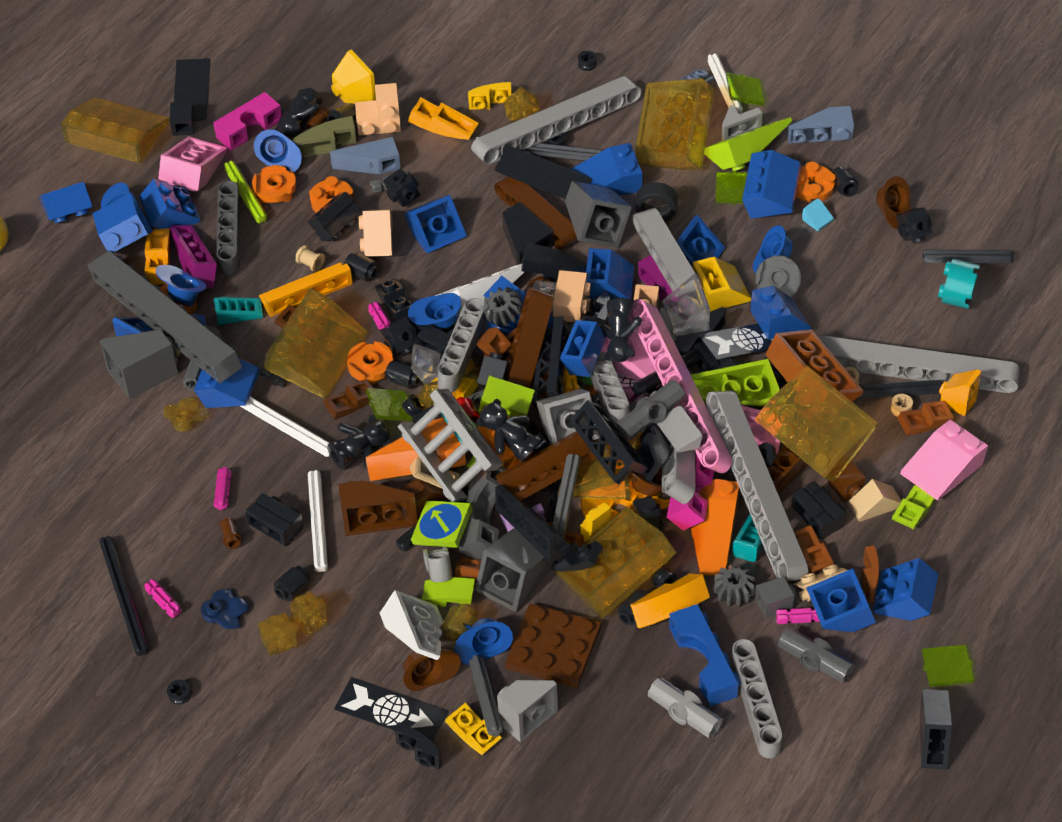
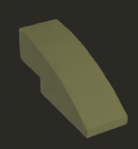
[291,116,356,157]

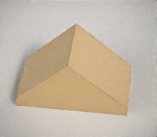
[848,479,901,522]

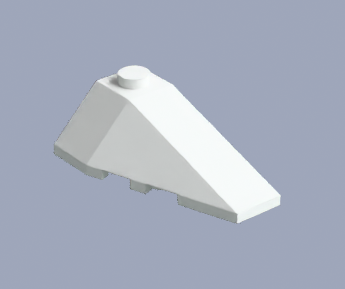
[435,264,524,313]
[380,590,443,660]

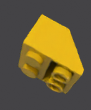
[693,257,751,313]

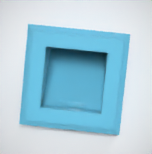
[802,198,834,231]

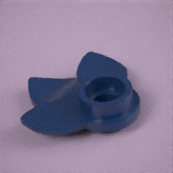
[200,589,250,629]

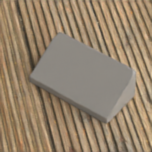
[657,406,702,453]

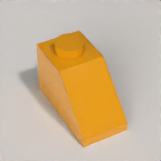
[939,369,982,416]

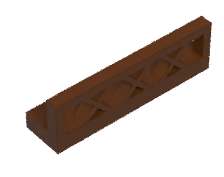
[495,431,596,502]

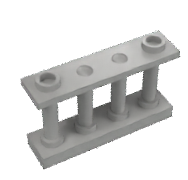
[397,389,503,502]

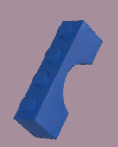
[669,604,740,707]

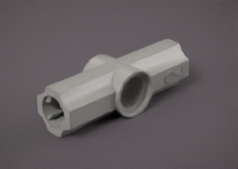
[648,677,723,738]

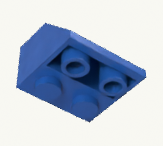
[139,178,201,229]
[586,248,634,301]
[873,558,938,621]

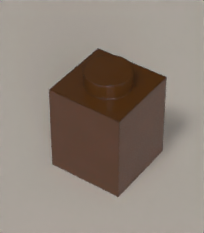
[827,458,866,502]

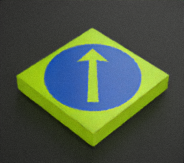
[411,501,473,548]

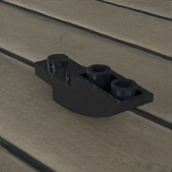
[407,316,485,367]

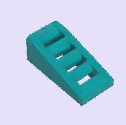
[214,297,263,325]
[732,515,763,562]

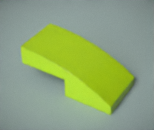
[892,485,936,530]
[422,577,475,607]

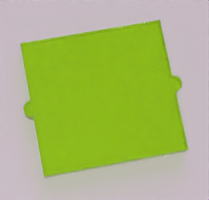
[726,73,764,106]
[716,171,748,205]
[366,388,413,422]
[921,645,974,687]

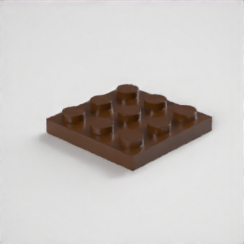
[505,603,601,689]

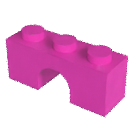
[213,92,282,151]
[667,453,714,531]

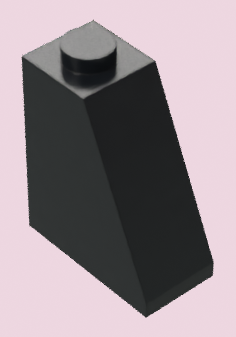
[502,202,554,265]
[920,689,952,770]

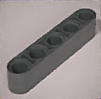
[217,181,240,275]

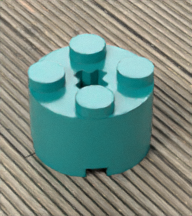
[938,258,980,309]

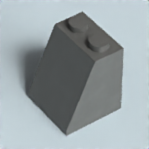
[565,181,632,248]
[100,330,178,399]
[474,528,553,612]

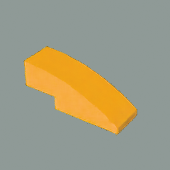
[408,97,479,140]
[145,228,171,285]
[631,574,710,628]

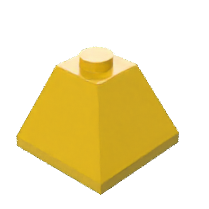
[331,49,376,104]

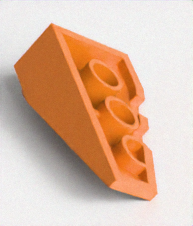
[365,418,466,481]
[691,479,739,577]

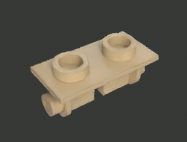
[793,565,847,602]

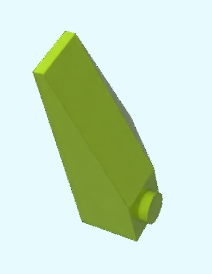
[702,117,792,171]
[691,359,783,406]

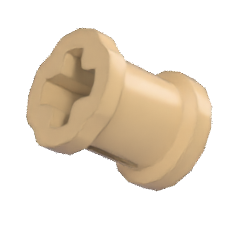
[295,245,325,272]

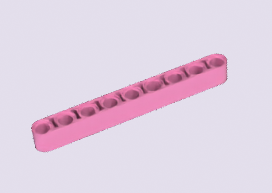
[632,299,732,473]

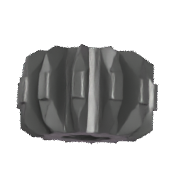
[482,287,523,327]
[713,564,756,607]

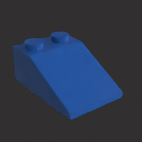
[570,143,642,196]

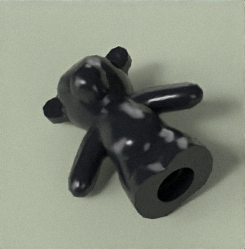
[274,88,323,137]
[599,298,642,362]
[476,399,541,462]
[327,415,393,470]

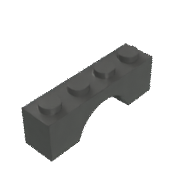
[459,466,507,560]

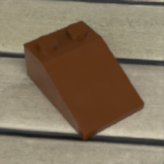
[338,480,418,536]

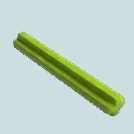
[224,161,267,224]

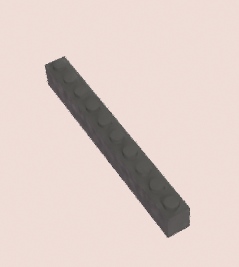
[87,250,242,383]

